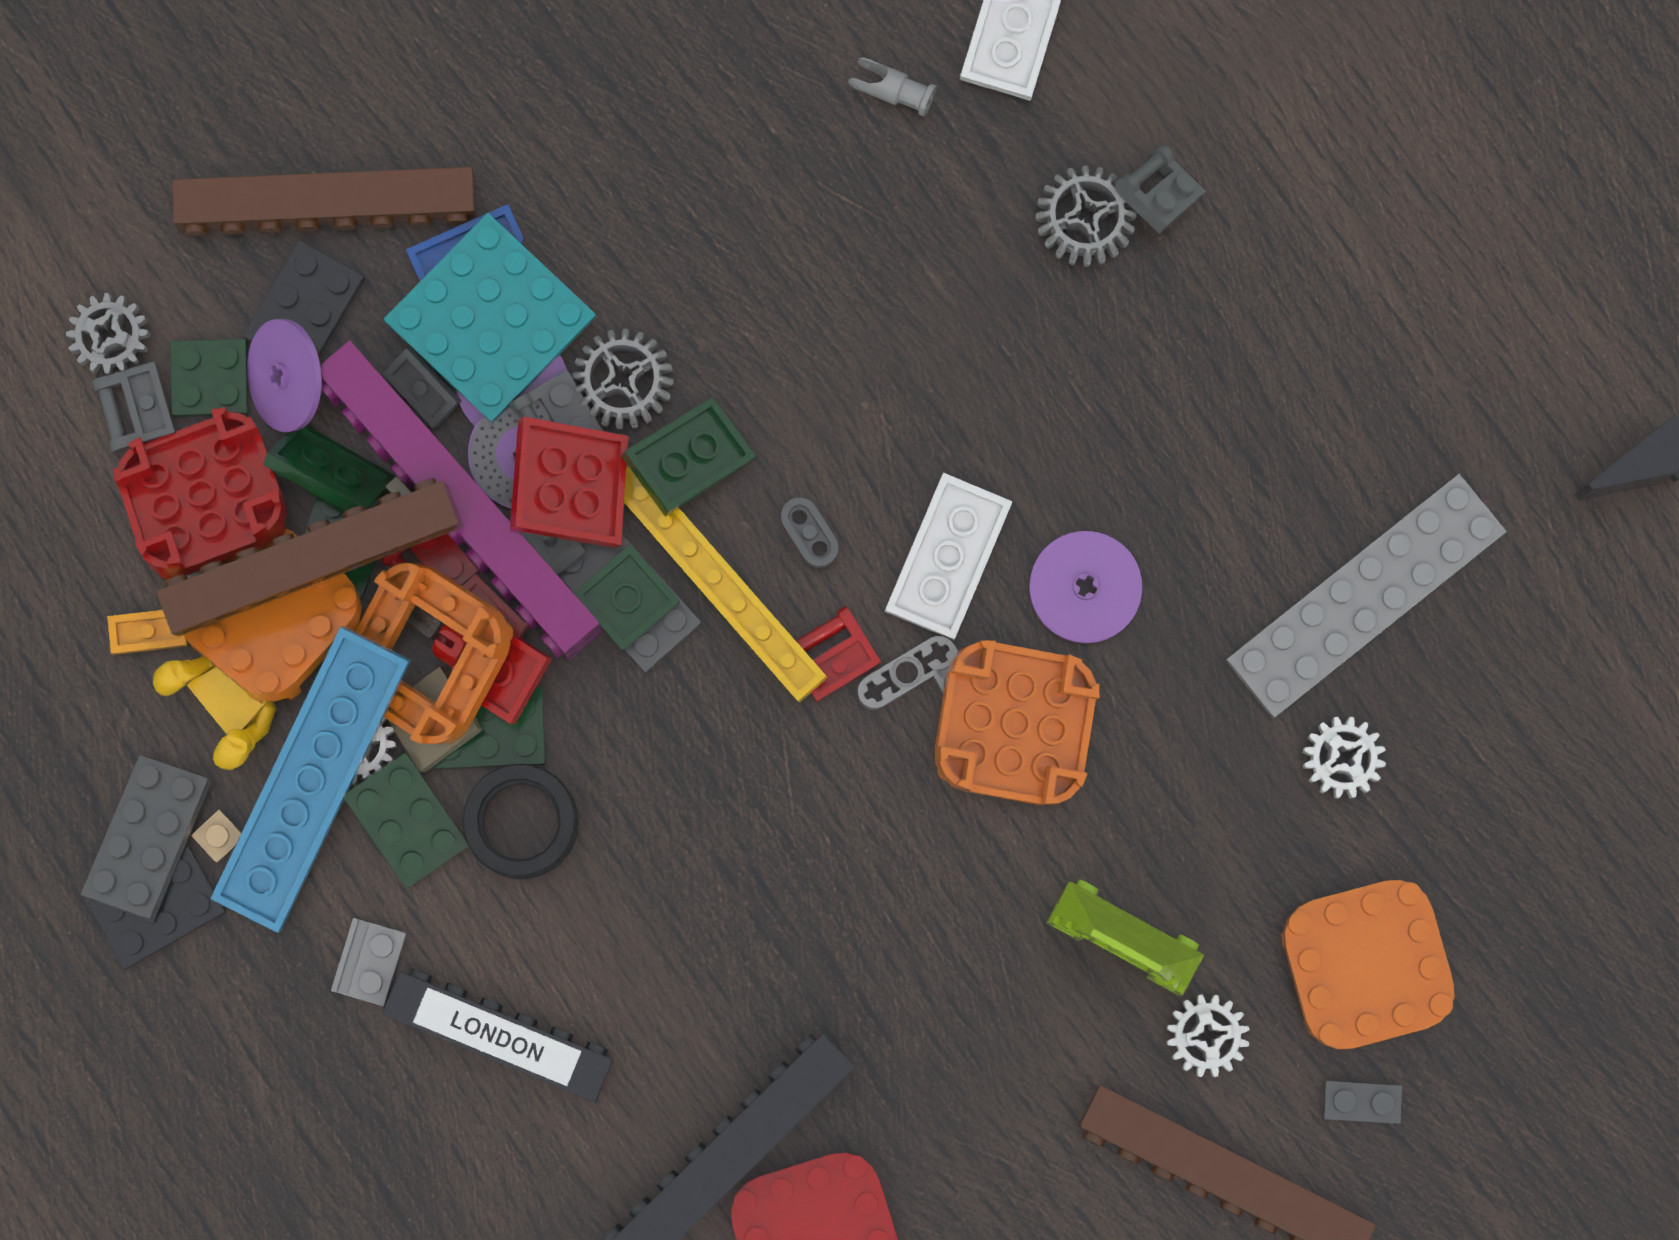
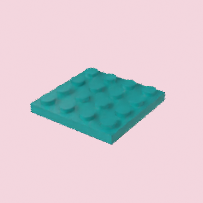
[383,213,597,424]

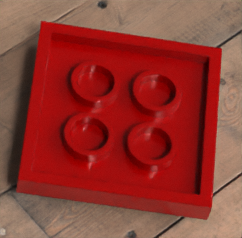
[510,416,629,548]

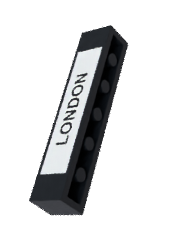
[382,968,614,1102]

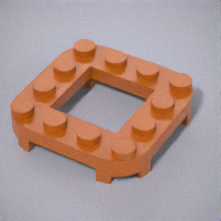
[355,563,513,744]

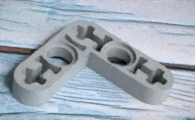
[858,636,958,710]

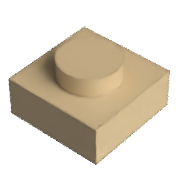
[191,810,242,864]

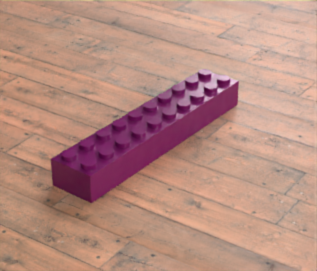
[320,340,603,661]

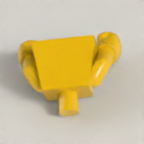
[153,656,276,771]

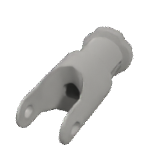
[848,58,937,117]

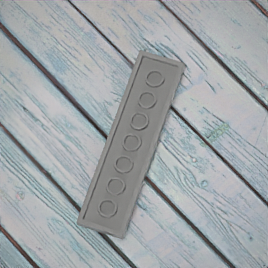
[1225,474,1507,719]

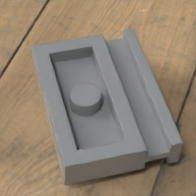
[331,918,407,1007]

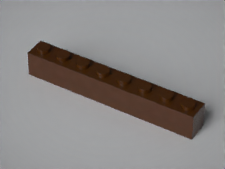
[172,167,477,236]
[156,478,464,636]
[1078,1085,1376,1240]

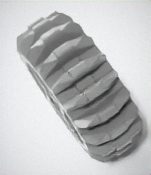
[1035,166,1137,267]
[572,329,674,430]

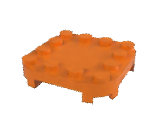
[183,528,362,703]
[935,640,1100,805]
[1281,880,1455,1050]

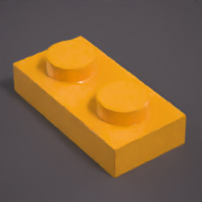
[107,610,189,655]

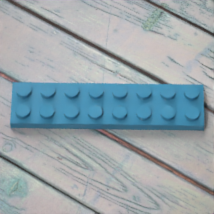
[210,626,411,933]

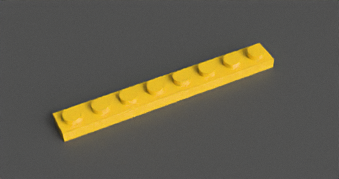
[624,465,828,703]

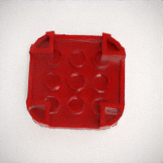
[113,407,287,579]
[731,1152,898,1240]

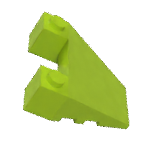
[1046,879,1204,996]

